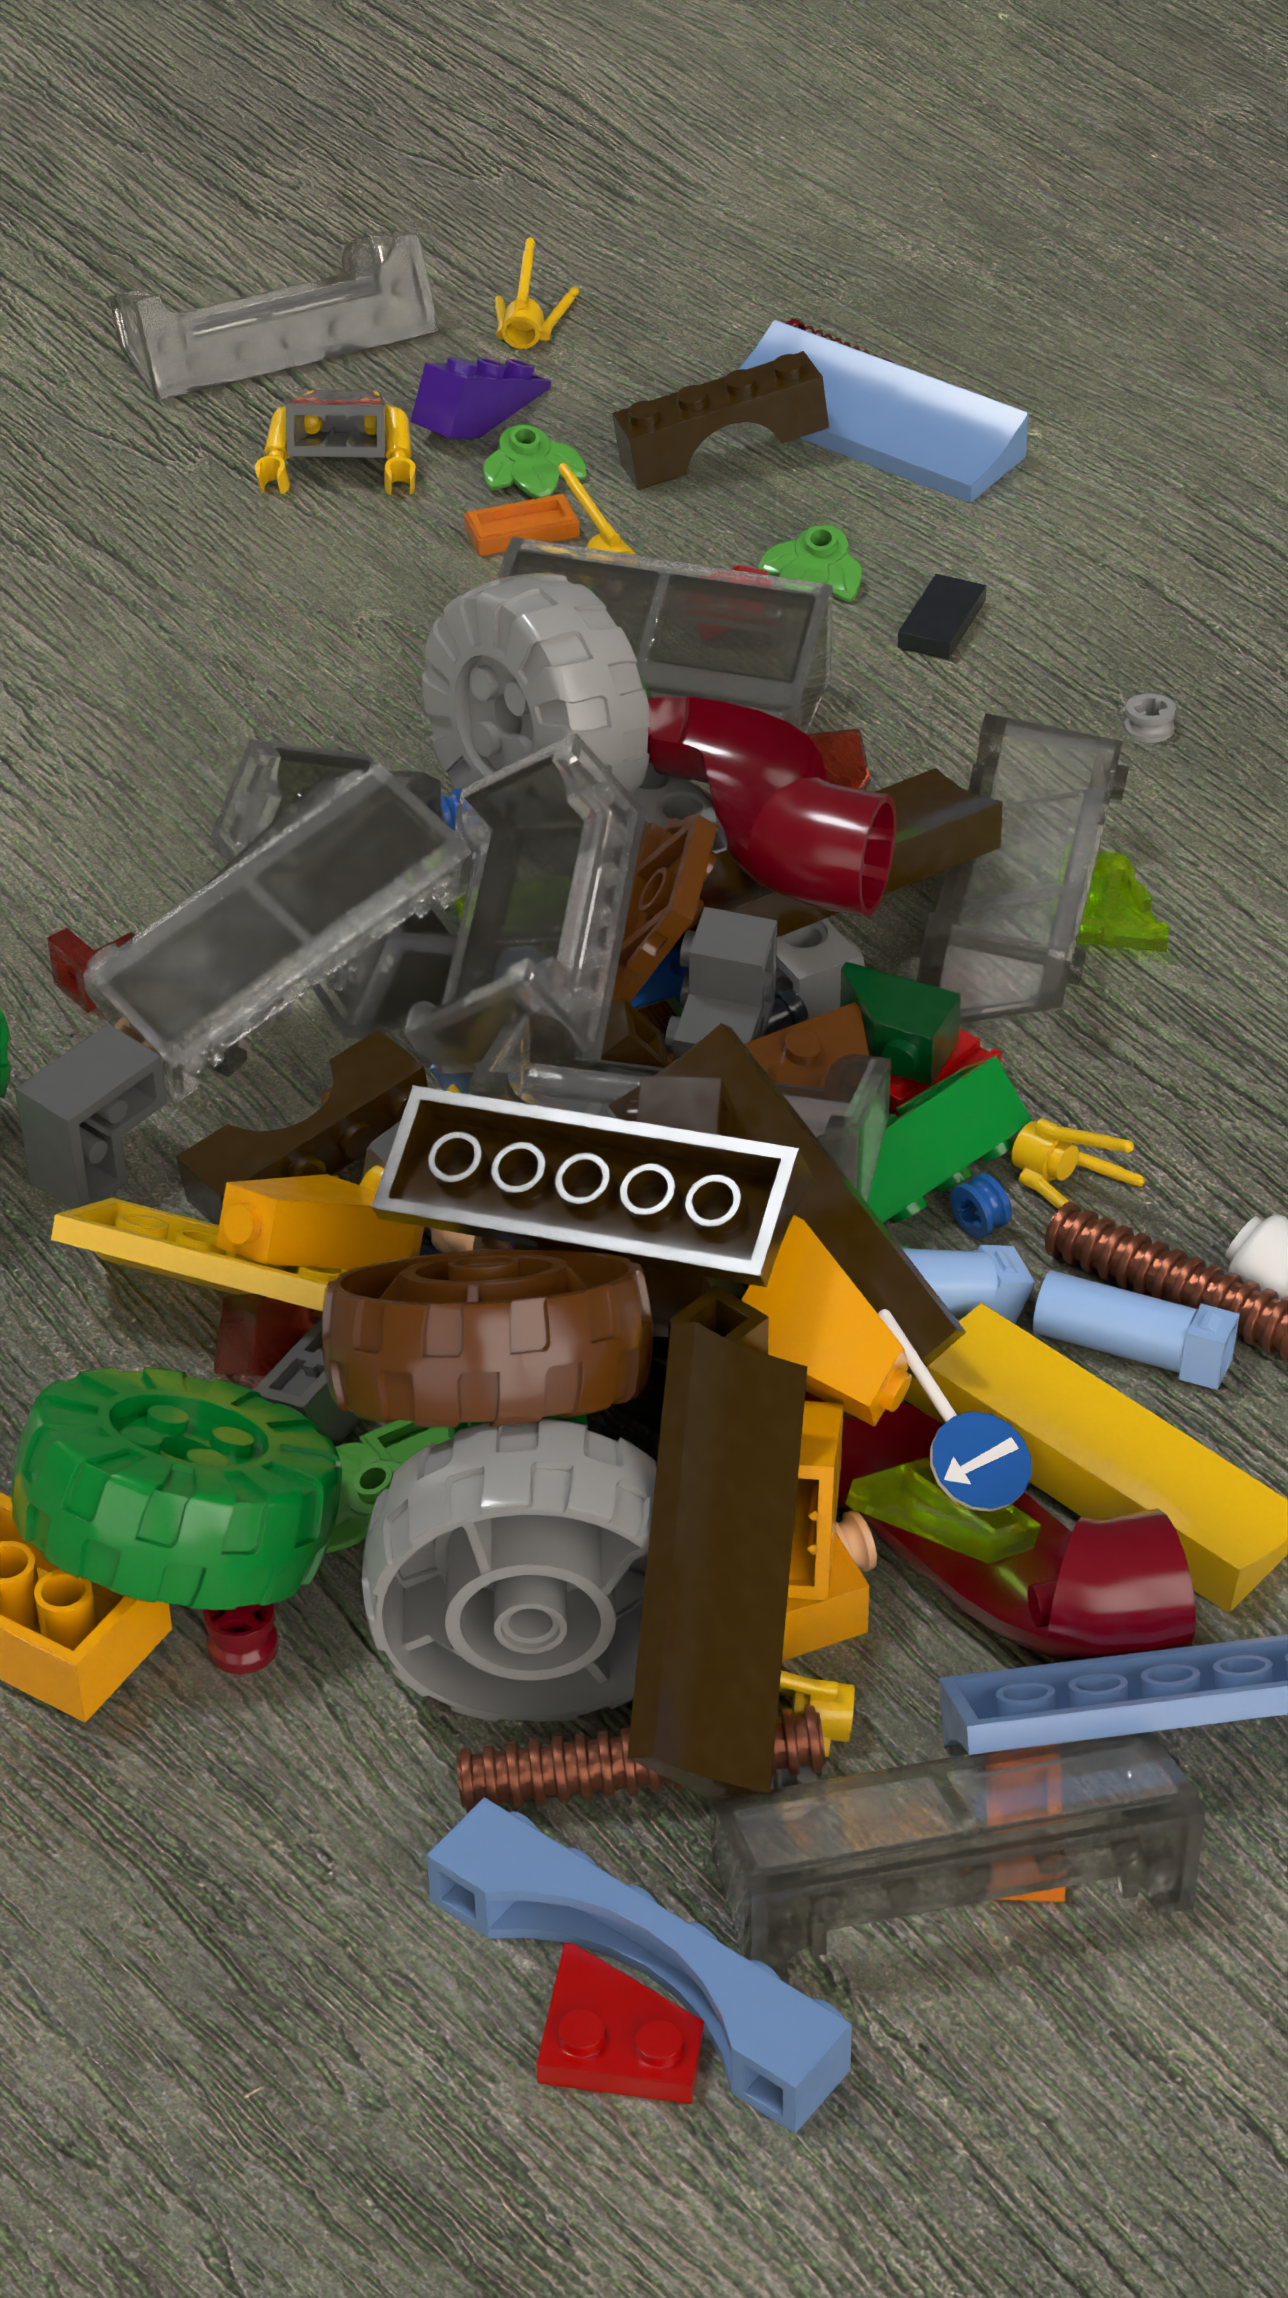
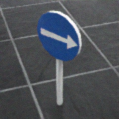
[878,1309,1031,1512]

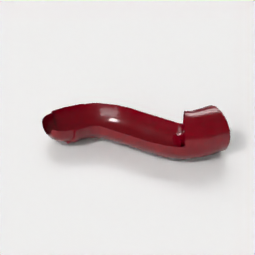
[647,696,896,917]
[805,1391,1196,1660]

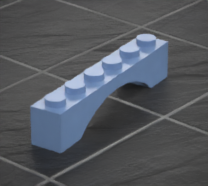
[426,1797,852,2134]

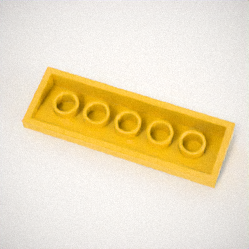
[51,1198,351,1317]
[904,1303,1288,1614]

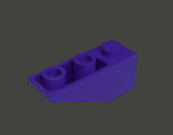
[410,356,552,438]

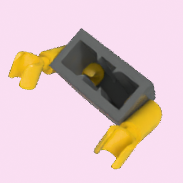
[255,390,416,495]

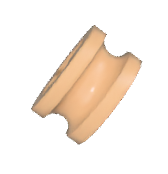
[835,1510,877,1572]

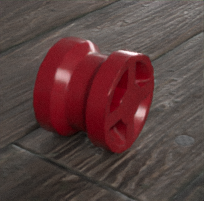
[203,1604,279,1675]

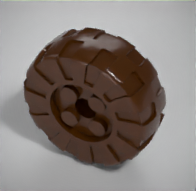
[322,1248,653,1427]

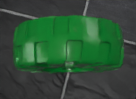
[11,1367,342,1610]

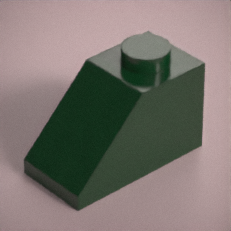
[840,962,961,1086]

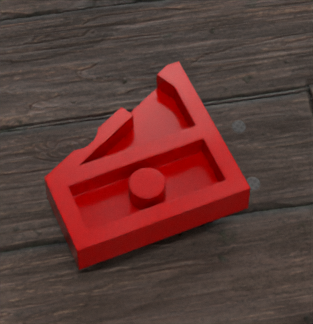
[536,1943,704,2104]

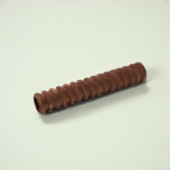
[1045,1201,1288,1361]
[456,1705,826,1814]

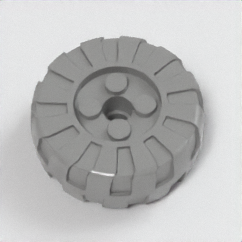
[422,573,651,845]
[362,1418,656,1722]

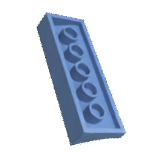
[738,319,1029,503]
[938,1634,1288,1755]

